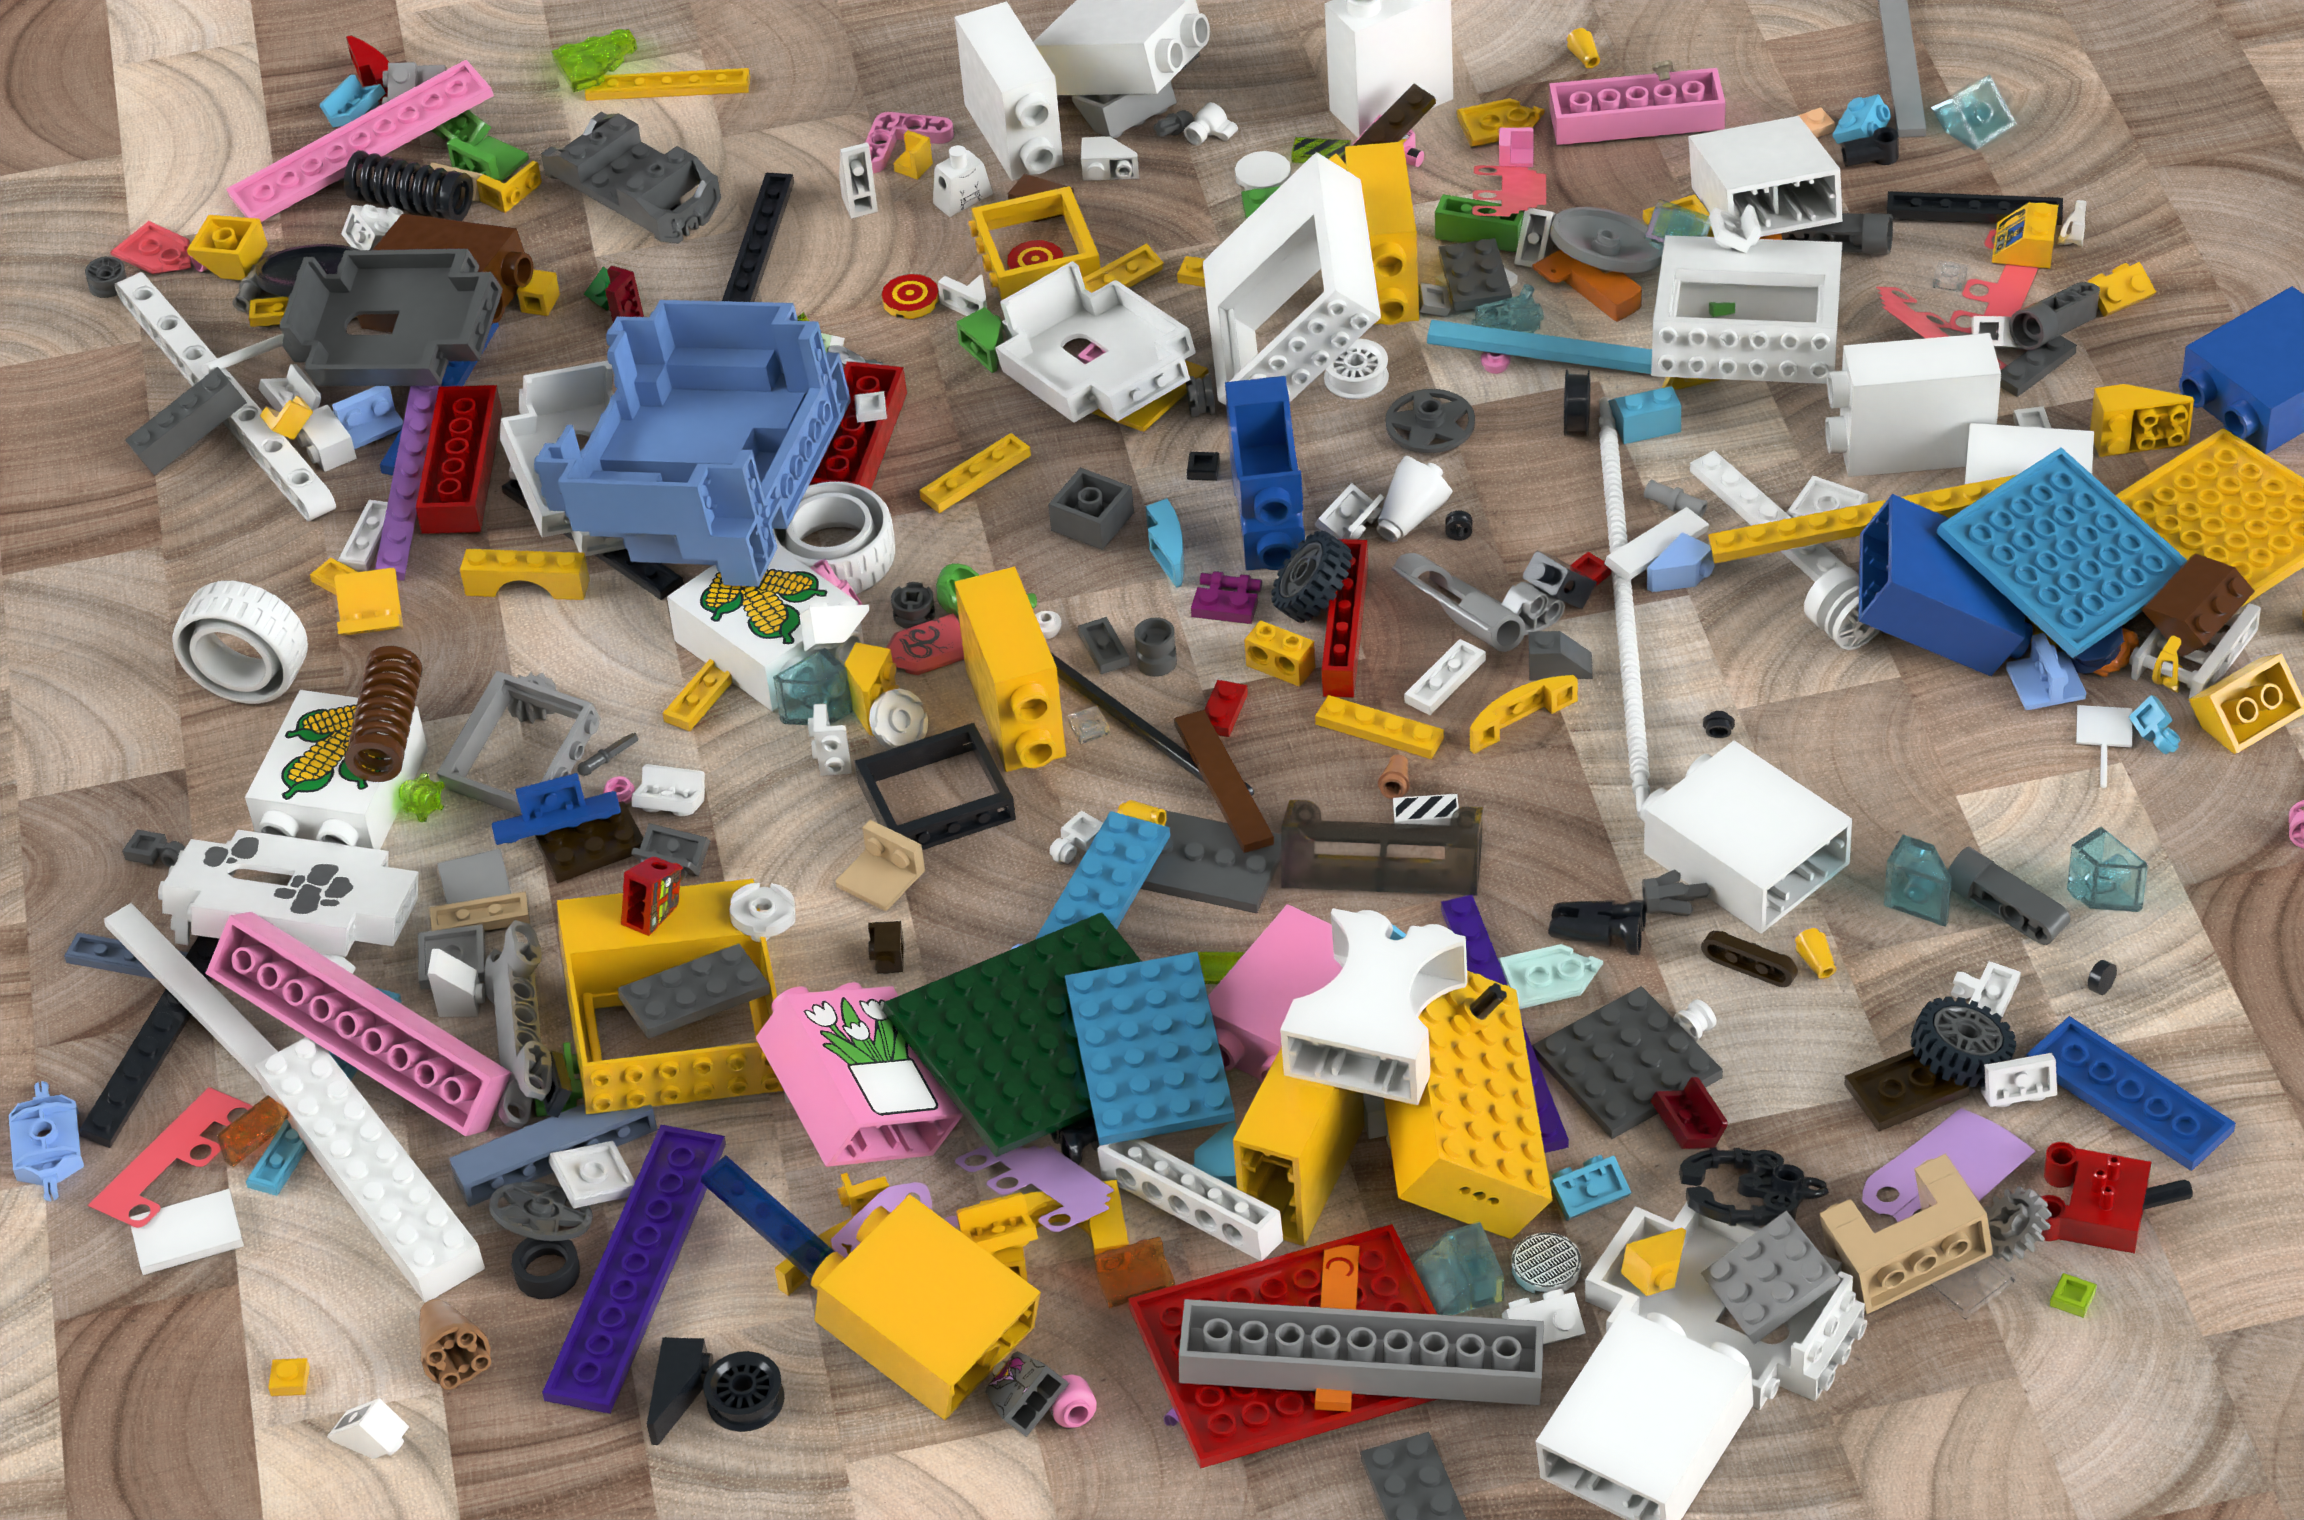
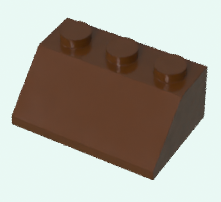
[2141,553,2255,657]

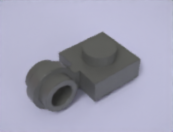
[122,829,185,867]

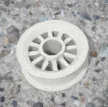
[1324,338,1389,399]

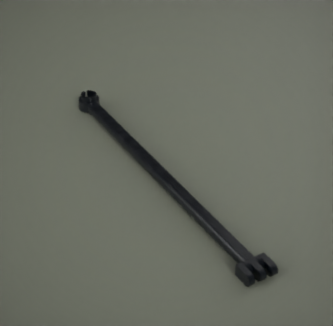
[1051,653,1254,796]

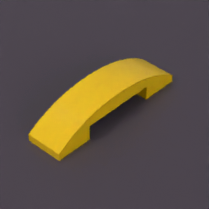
[1470,675,1578,754]

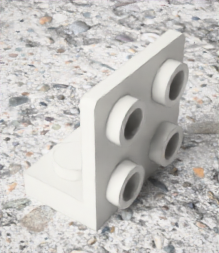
[341,204,404,250]

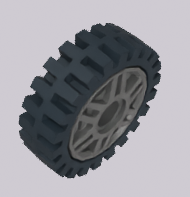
[1271,530,1352,623]
[1910,996,2016,1087]

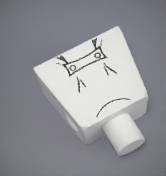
[933,145,993,217]

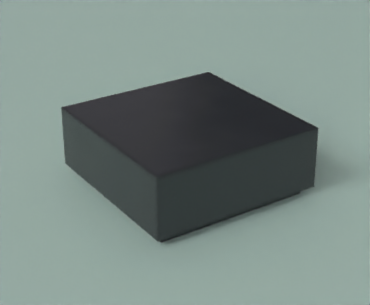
[1187,452,1220,481]

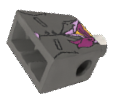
[985,1351,1070,1437]

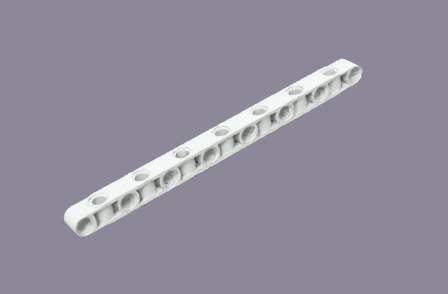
[115,272,336,521]

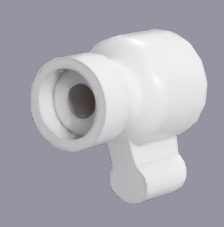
[1184,102,1238,146]

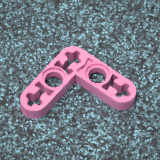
[865,112,954,173]

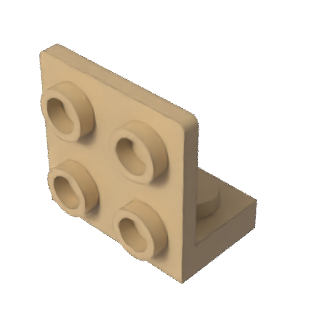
[835,820,925,911]

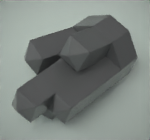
[1642,869,1711,916]

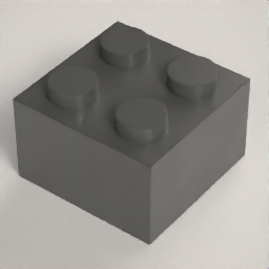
[1048,467,1134,550]

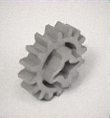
[1984,1186,2052,1262]

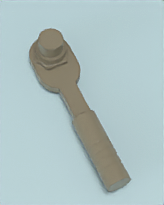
[1652,60,1676,81]

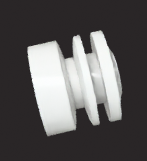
[1804,566,1880,650]

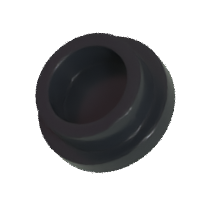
[1703,711,1735,738]

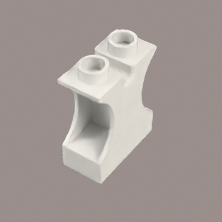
[1280,908,1467,1105]

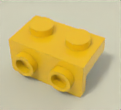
[2087,262,2156,317]
[956,1192,1038,1255]

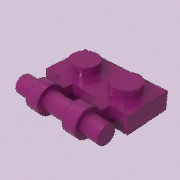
[1191,571,1262,624]

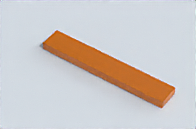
[1315,1245,1359,1412]

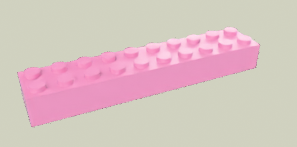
[205,912,512,1136]

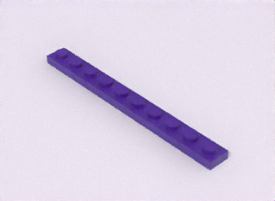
[1441,895,1569,1153]

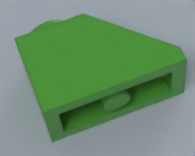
[956,307,1004,373]

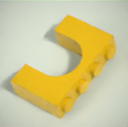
[980,1179,1131,1282]

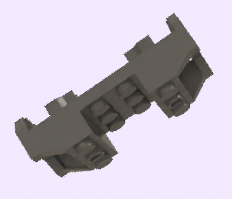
[541,111,721,244]

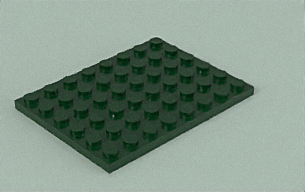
[882,912,1142,1157]

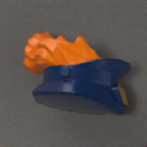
[2066,626,2139,677]

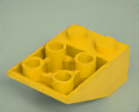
[2090,384,2194,457]

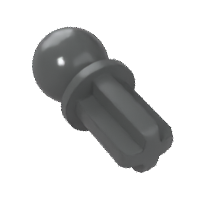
[1153,110,1194,137]

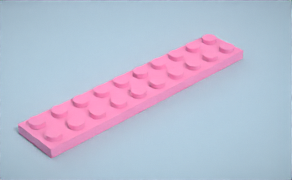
[226,60,494,222]

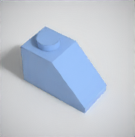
[1647,532,1715,592]

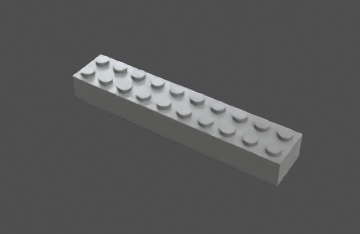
[1179,1299,1544,1405]

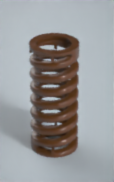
[345,646,423,782]

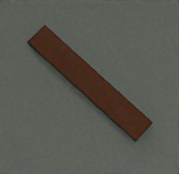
[1174,710,1274,853]

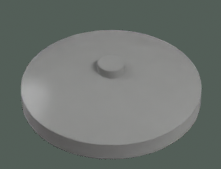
[1550,207,1664,273]

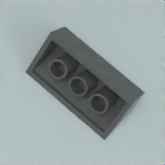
[125,367,247,476]

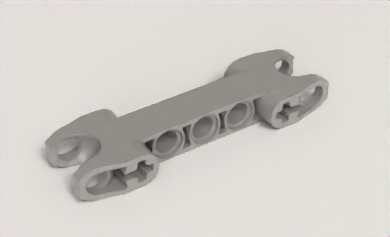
[484,920,552,1129]

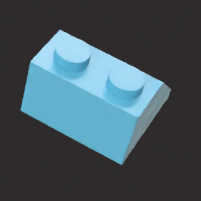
[1608,386,1682,444]

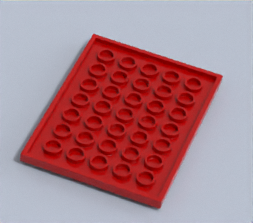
[1128,1224,1438,1469]

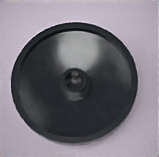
[256,244,359,297]

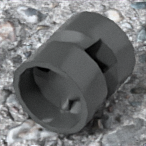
[1134,617,1177,677]

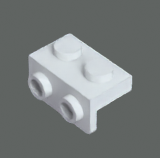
[1709,204,1761,253]
[258,364,321,412]
[1314,483,1385,539]
[808,704,852,776]
[632,764,705,816]
[1502,1289,1586,1346]

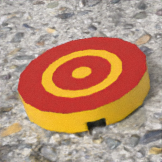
[1007,240,1064,270]
[881,274,940,319]

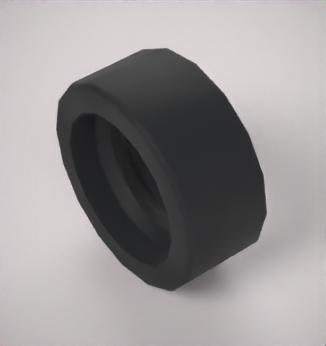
[511,1237,580,1299]

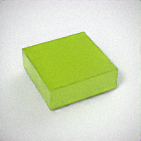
[2050,1273,2097,1318]

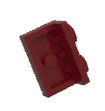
[1651,1077,1728,1149]

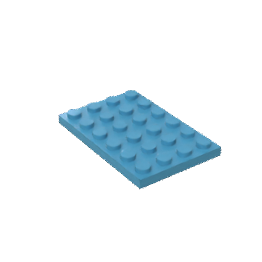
[1065,951,1235,1146]

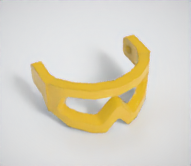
[2152,636,2183,693]

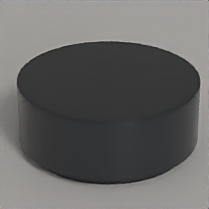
[2088,960,2117,995]

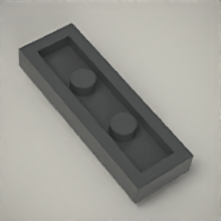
[2000,336,2077,397]

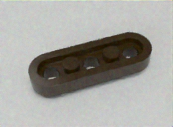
[1701,931,1798,987]

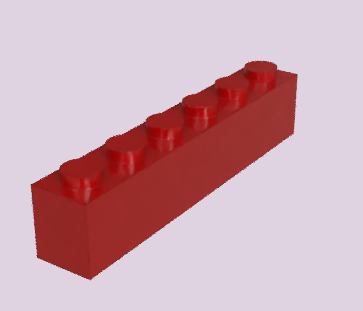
[1321,539,1369,698]

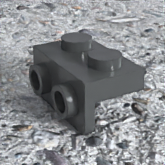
[631,823,711,878]

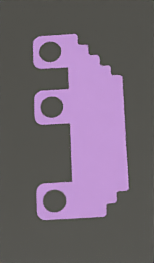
[955,1145,1114,1232]

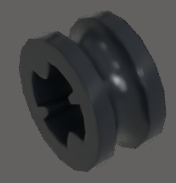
[1445,510,1473,541]

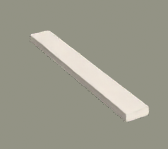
[104,903,278,1084]

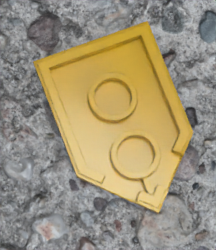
[1456,98,1545,147]

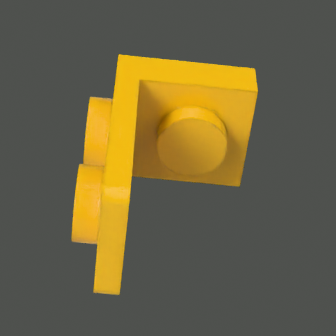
[476,161,542,213]

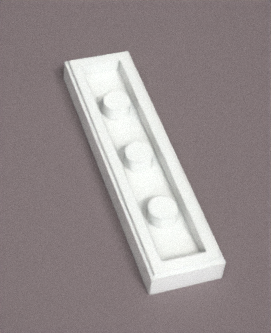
[1604,507,1709,581]

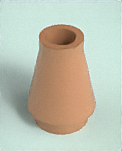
[1378,754,1410,799]

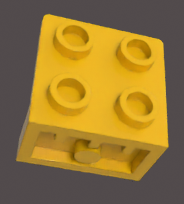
[334,568,403,636]

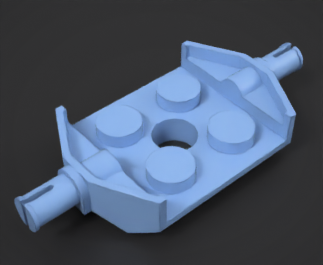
[9,1081,84,1201]

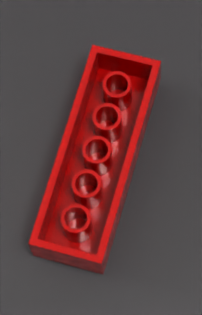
[809,361,907,490]
[416,385,502,534]

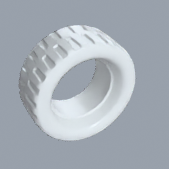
[773,482,895,594]
[172,581,308,704]

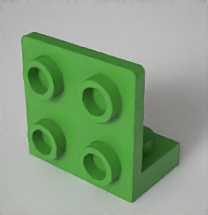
[447,136,529,182]

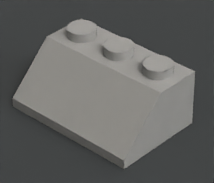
[1072,80,1177,138]

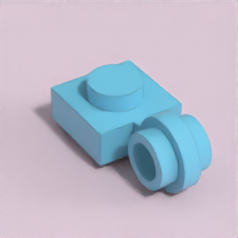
[2128,695,2181,754]

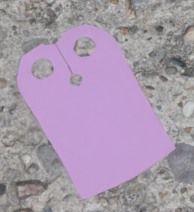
[1862,1108,2036,1222]

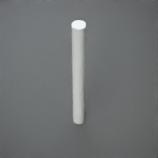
[201,333,284,375]

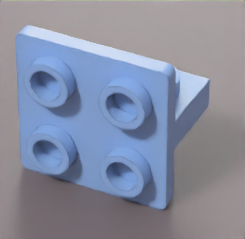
[332,386,404,449]
[2006,633,2086,710]

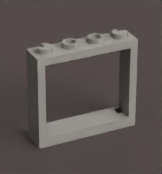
[436,671,601,815]

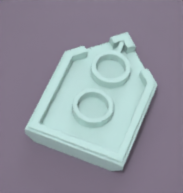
[1498,944,1603,1009]

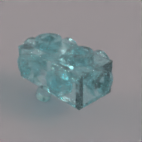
[1471,284,1544,333]

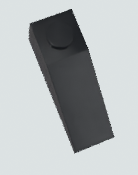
[647,1337,713,1445]

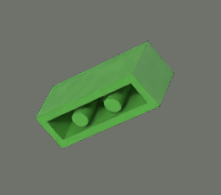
[1435,194,1524,252]

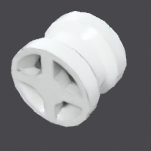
[1674,999,1717,1041]

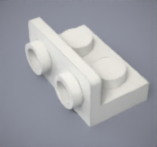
[1981,1053,2057,1107]

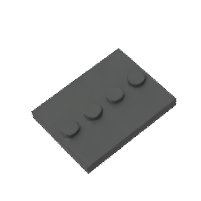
[1140,810,1287,913]

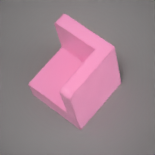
[1499,127,1534,167]

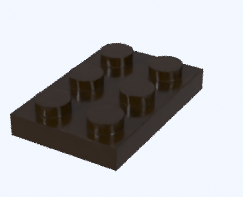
[535,801,643,883]
[1844,1048,1970,1132]

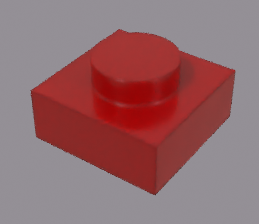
[1570,552,1611,587]

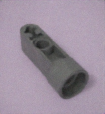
[1781,213,1893,255]
[2009,282,2100,350]
[1944,846,2071,945]

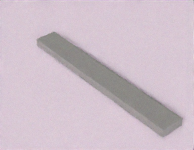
[1878,0,1926,138]

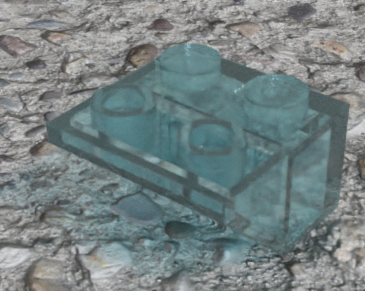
[1414,1222,1504,1315]

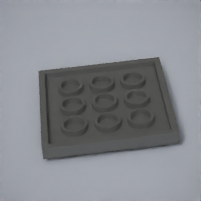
[1532,986,1723,1139]

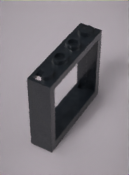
[855,723,1016,850]

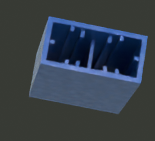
[2179,286,2304,454]
[1859,494,2033,676]

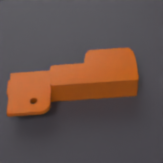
[1532,249,1642,322]

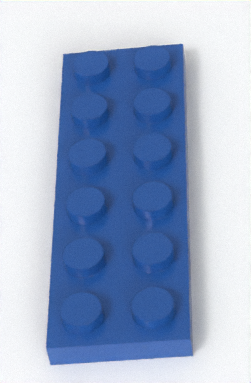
[2026,1016,2236,1171]

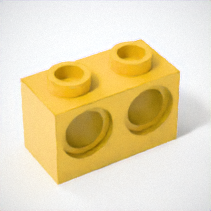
[1244,620,1316,687]

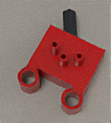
[2041,1142,2193,1254]

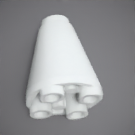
[1376,456,1453,542]

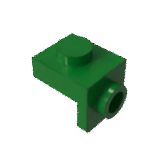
[584,267,610,311]

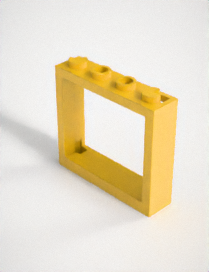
[968,186,1100,300]

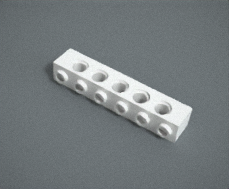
[1097,1138,1283,1261]

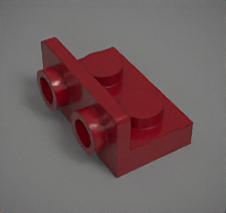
[605,266,644,323]

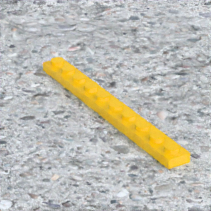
[1708,475,2016,564]

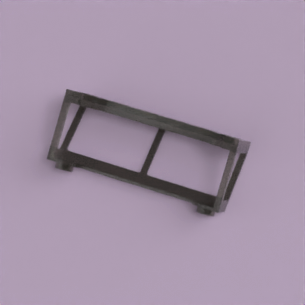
[1281,800,1483,896]

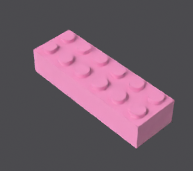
[1549,68,1726,145]

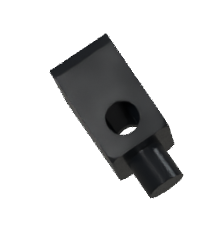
[1522,550,1597,609]

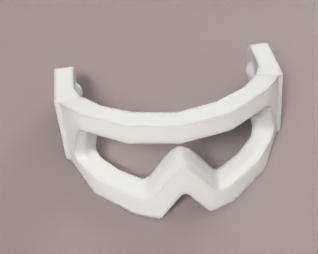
[2057,200,2087,248]

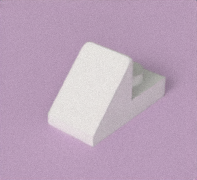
[938,274,987,316]

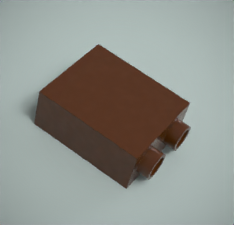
[357,214,533,333]

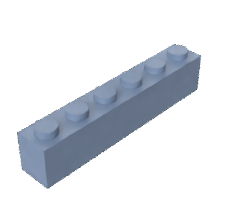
[449,1104,658,1207]

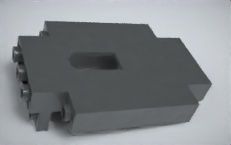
[279,249,503,386]

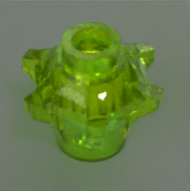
[399,772,445,822]

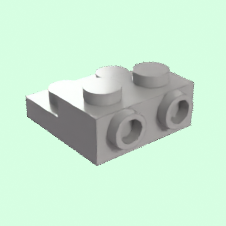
[382,62,447,105]

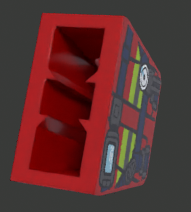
[621,857,685,936]

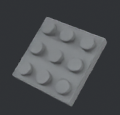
[1701,1210,1841,1344]

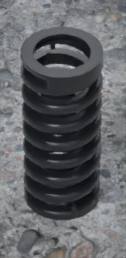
[344,150,473,221]

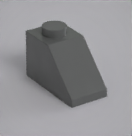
[1528,631,1593,681]

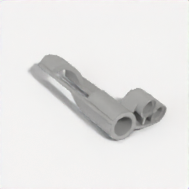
[1391,553,1565,652]

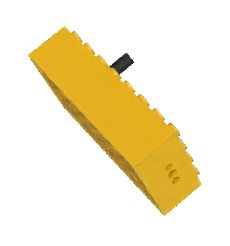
[1384,970,1553,1239]

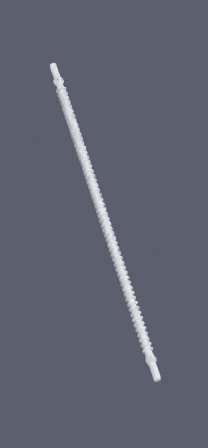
[1599,397,1650,818]

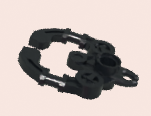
[1679,1147,1829,1227]

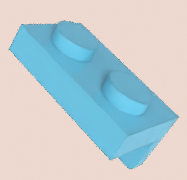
[320,75,386,127]
[1832,94,1891,144]

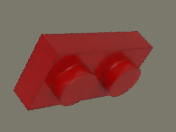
[1204,680,1248,737]

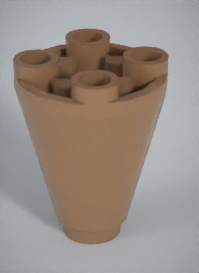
[419,1299,491,1390]

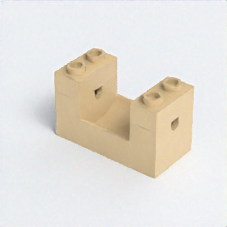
[1819,1153,1993,1314]

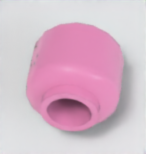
[1049,1374,1097,1428]

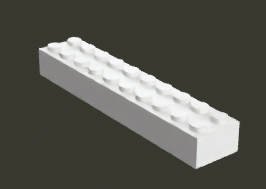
[255,1037,485,1303]

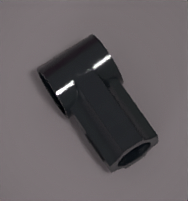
[1841,127,1899,167]

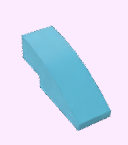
[1145,498,1184,588]

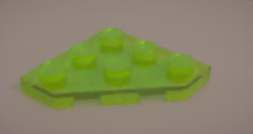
[551,29,638,92]

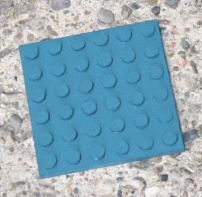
[1936,447,2187,658]

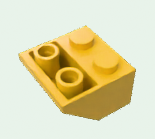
[844,642,899,736]

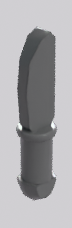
[577,733,638,776]

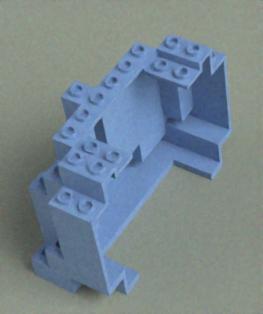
[534,300,851,587]

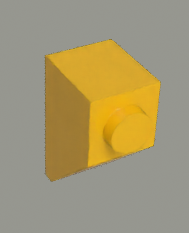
[1621,1227,1686,1296]

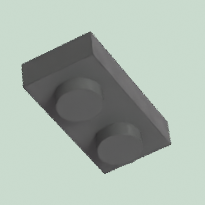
[1078,617,1130,674]

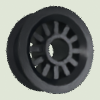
[1564,370,1591,436]
[703,1351,785,1432]

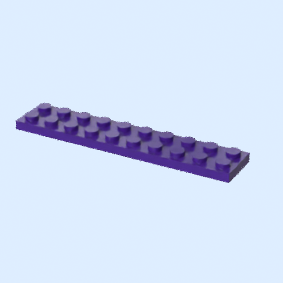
[542,1125,726,1414]

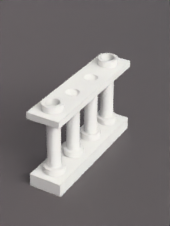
[2129,603,2261,703]

